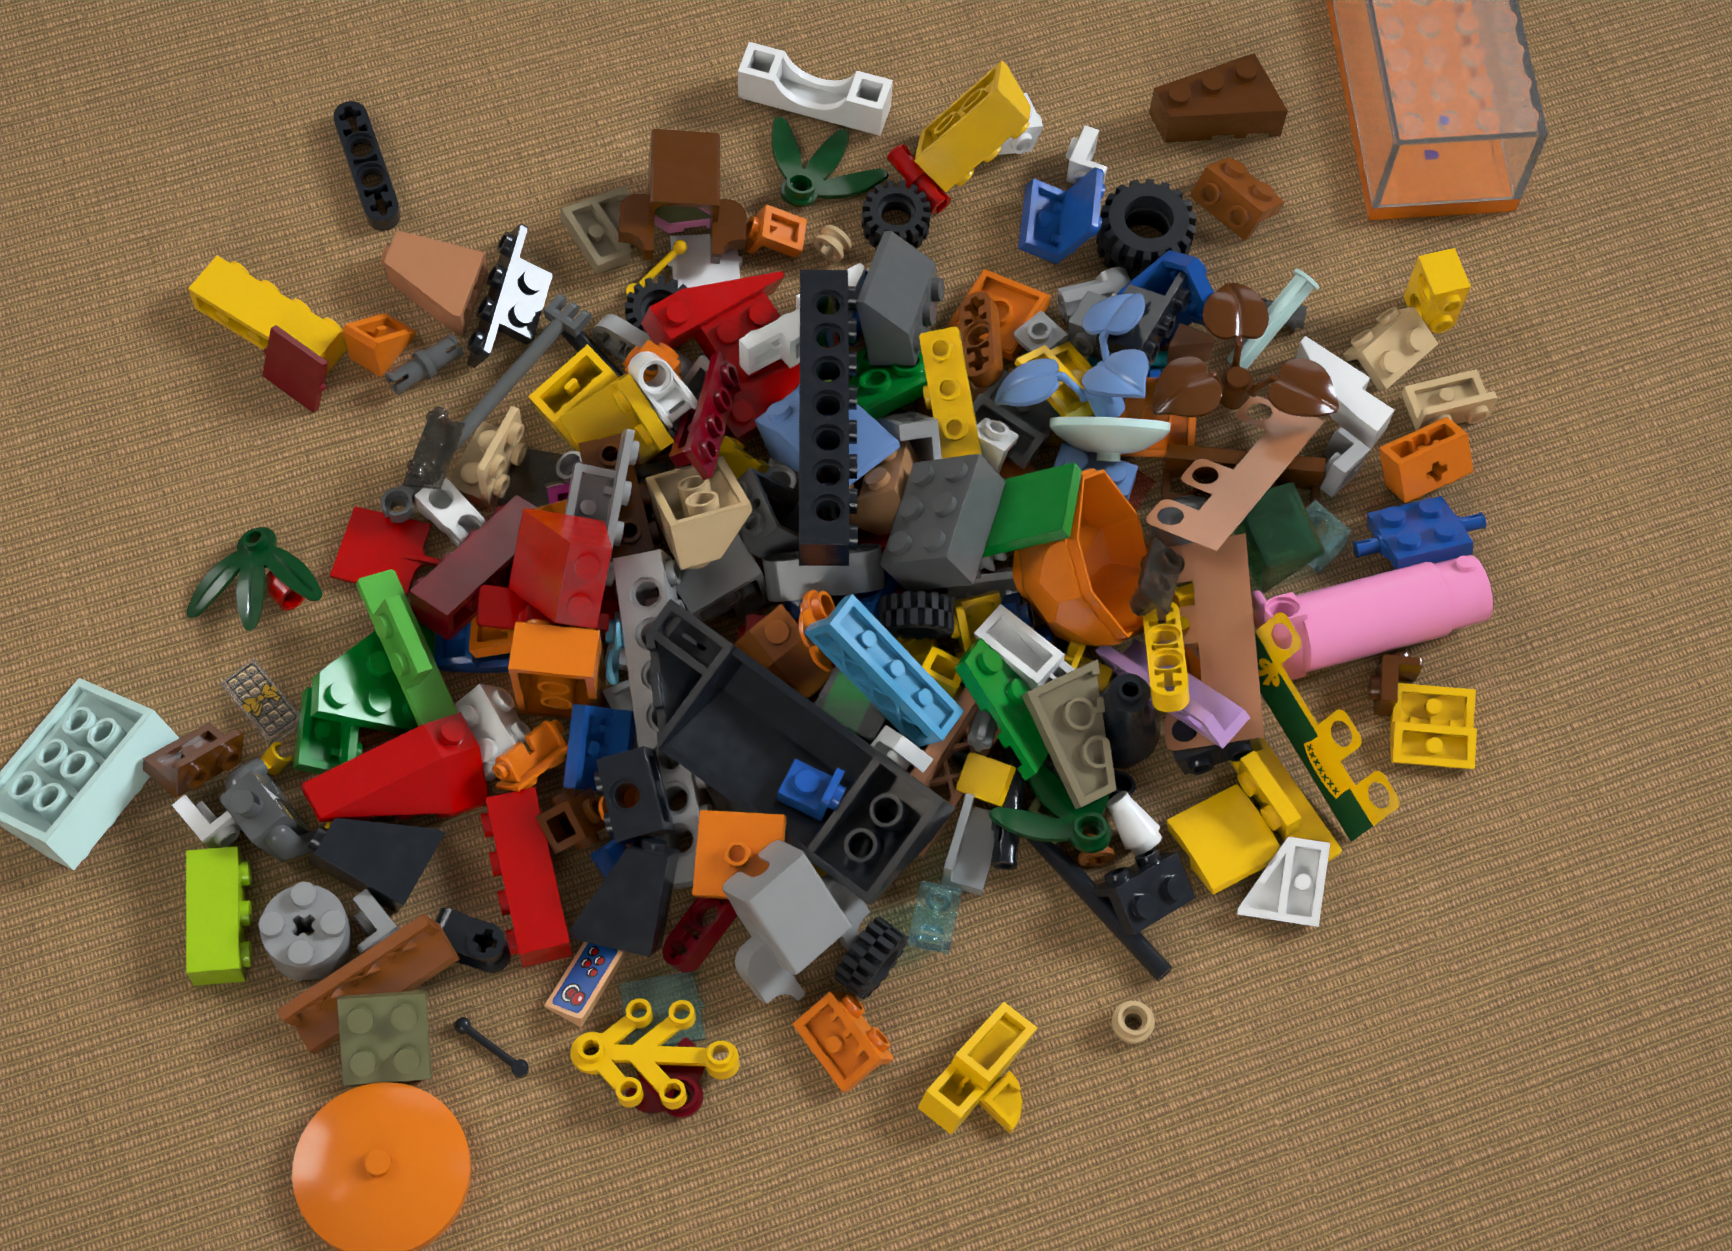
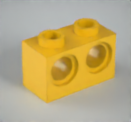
[1403,248,1471,334]

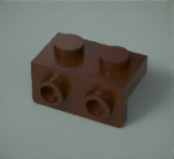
[143,722,244,798]

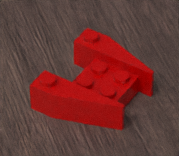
[641,271,830,444]

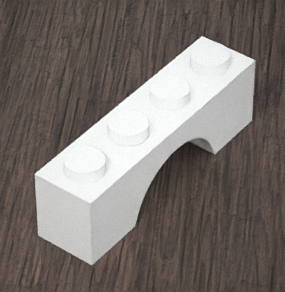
[738,42,893,136]

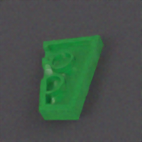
[955,638,1049,781]

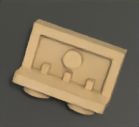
[1343,307,1438,391]
[1401,369,1498,430]

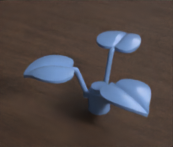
[995,293,1149,417]

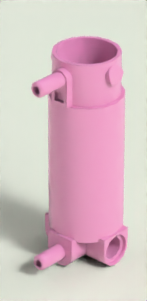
[1251,555,1493,680]

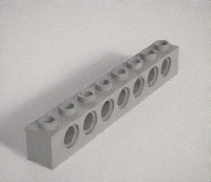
[613,549,713,890]

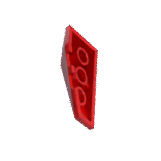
[301,712,488,822]

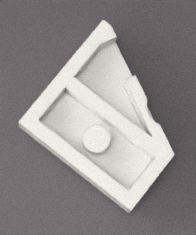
[1237,837,1330,927]

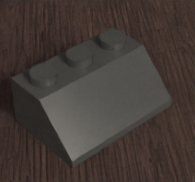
[856,231,945,366]

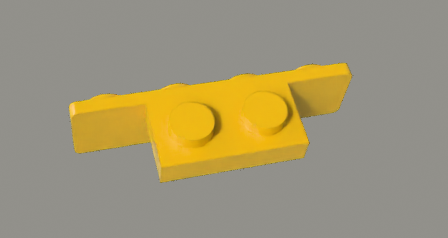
[919,326,982,459]
[1229,737,1342,862]

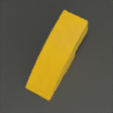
[918,1002,1037,1135]

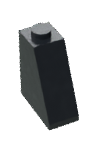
[308,818,445,913]
[569,837,679,957]

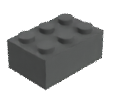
[880,453,1006,591]

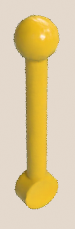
[626,240,687,295]

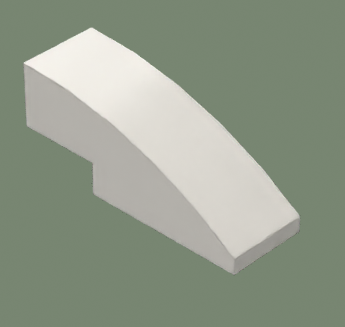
[1295,336,1394,449]
[974,604,1075,690]

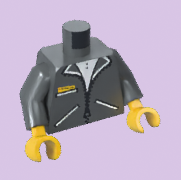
[219,742,332,863]

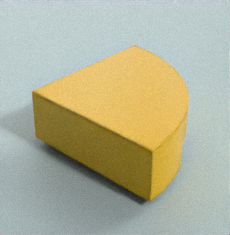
[979,1070,1023,1134]

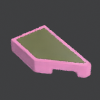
[654,206,710,233]

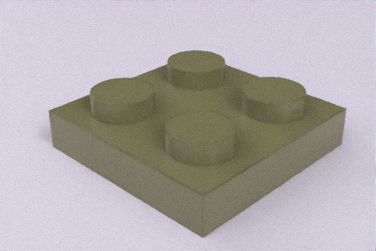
[337,990,432,1085]

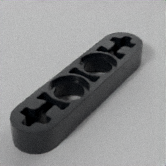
[333,101,401,231]

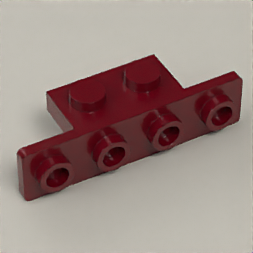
[669,352,739,480]

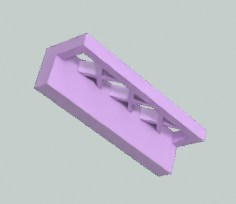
[1096,639,1250,749]

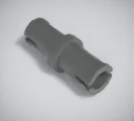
[385,334,464,395]

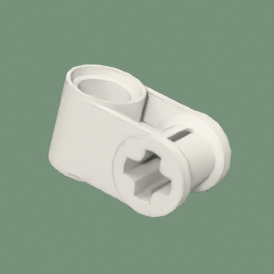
[628,351,698,431]

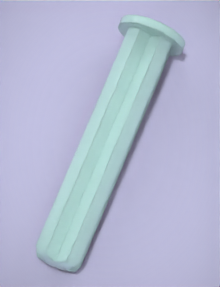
[1227,268,1320,370]

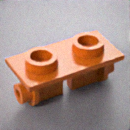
[492,719,569,791]

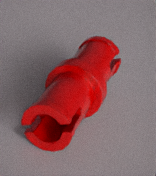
[887,143,951,215]

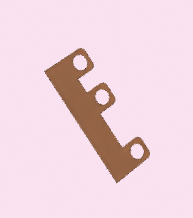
[1146,396,1325,552]

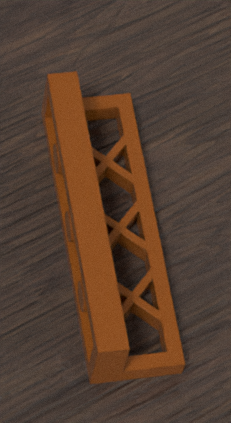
[277,914,460,1054]

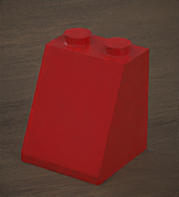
[508,508,612,629]

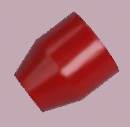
[265,571,305,611]

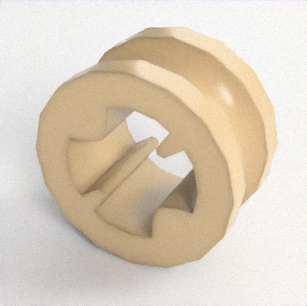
[813,225,852,263]

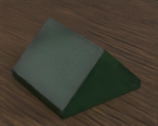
[1233,483,1325,593]

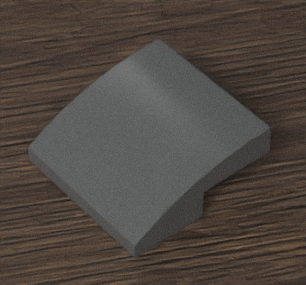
[973,369,1061,469]

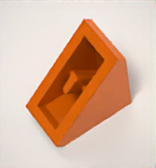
[343,313,417,377]

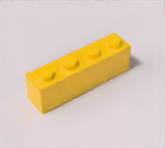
[188,255,347,374]

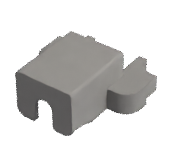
[722,840,870,1004]

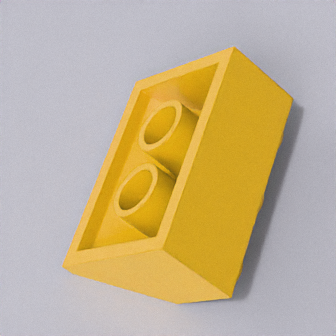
[914,60,1031,192]

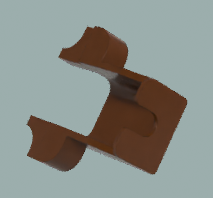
[618,129,746,264]

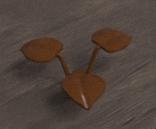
[1153,283,1339,417]

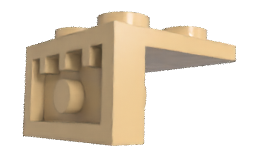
[449,406,528,509]

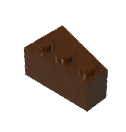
[1149,53,1288,143]

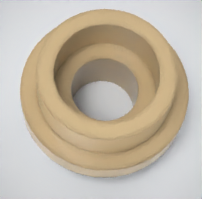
[1111,1001,1155,1044]

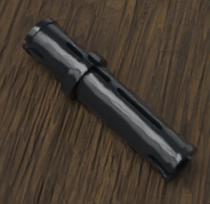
[990,746,1026,870]

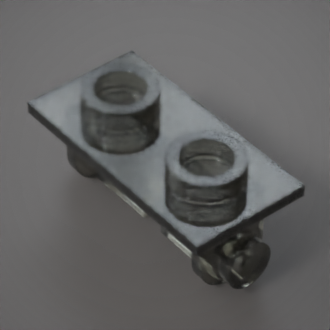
[403,406,465,490]
[1129,536,1183,616]

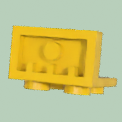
[560,374,674,460]

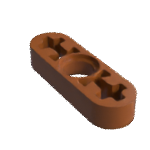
[959,291,1003,388]

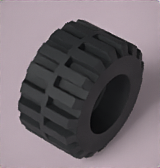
[1096,179,1196,281]

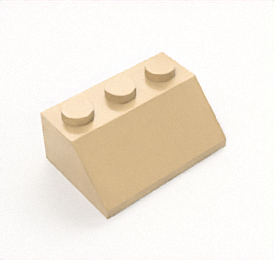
[645,456,752,570]

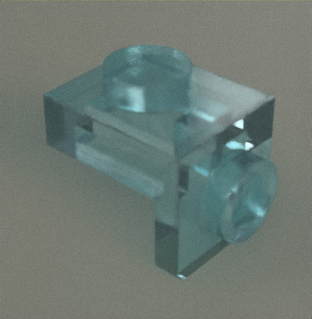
[907,881,962,954]

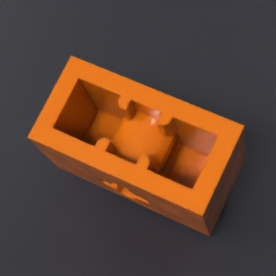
[1379,417,1474,503]

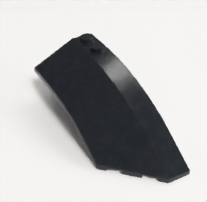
[645,599,956,906]

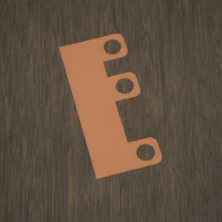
[1151,533,1264,751]

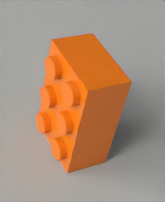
[508,619,607,719]

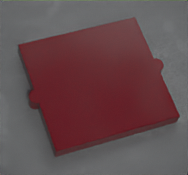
[262,325,328,413]

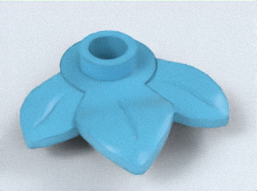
[605,611,625,685]

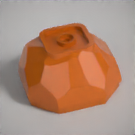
[1012,468,1152,646]

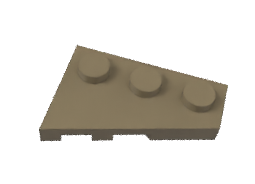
[1022,659,1116,809]

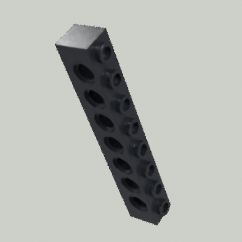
[799,270,858,566]

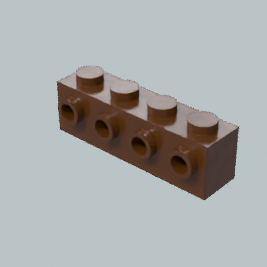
[578,433,661,601]

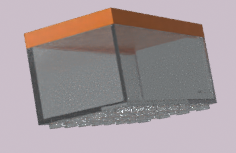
[1326,0,1548,221]

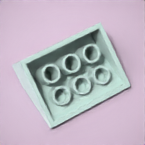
[0,678,179,870]

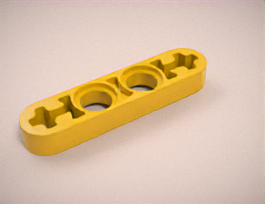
[1142,600,1190,712]

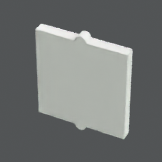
[668,234,743,288]

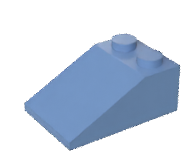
[754,380,901,486]

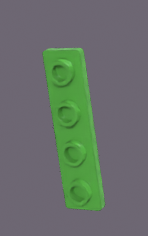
[356,569,458,726]

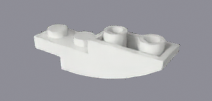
[739,263,865,375]

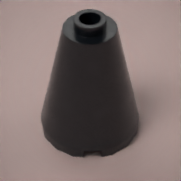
[1100,673,1160,769]

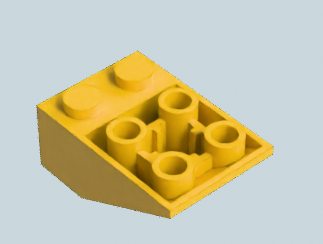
[528,344,662,465]

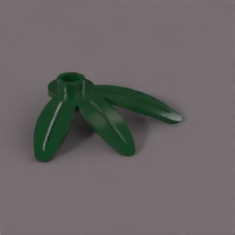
[771,117,889,207]
[187,527,323,631]
[989,763,1112,853]

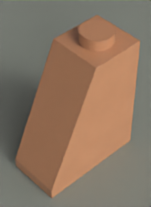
[381,230,488,336]

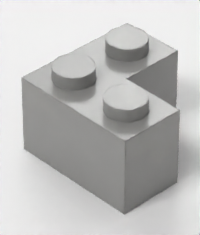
[676,534,772,624]

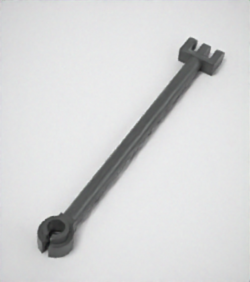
[381,294,592,523]

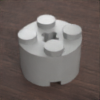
[259,882,353,981]

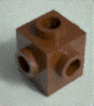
[536,787,605,854]

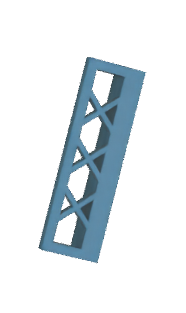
[804,594,964,747]

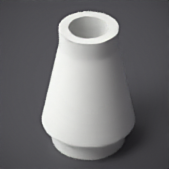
[1107,791,1162,855]

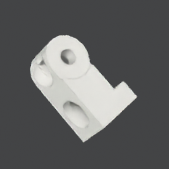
[415,473,486,547]

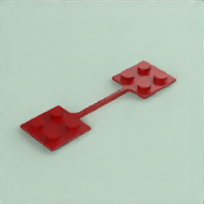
[330,506,616,642]

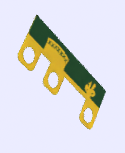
[1255,612,1400,842]

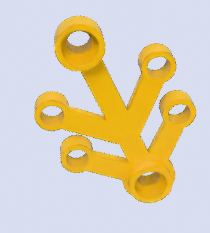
[570,998,740,1109]

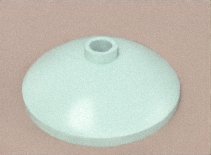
[1049,417,1171,462]

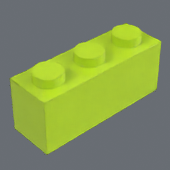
[186,846,253,986]

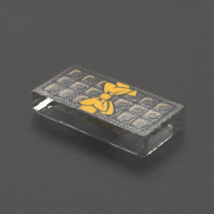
[220,659,300,746]

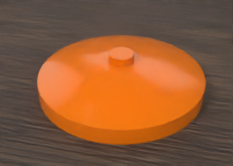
[292,1082,471,1251]

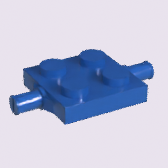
[1353,496,1487,569]

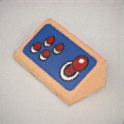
[544,942,626,1028]

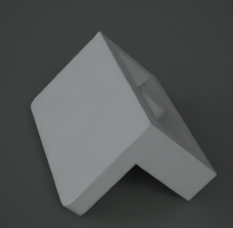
[877,411,942,462]
[941,793,994,896]

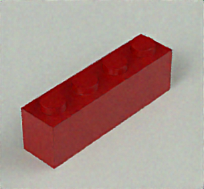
[480,787,572,968]

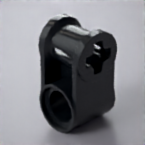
[435,908,511,973]

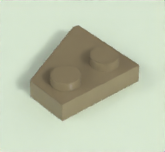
[560,185,631,275]

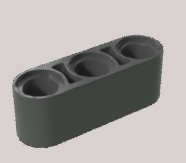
[762,543,886,602]

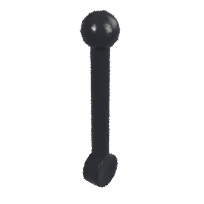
[454,1017,529,1078]

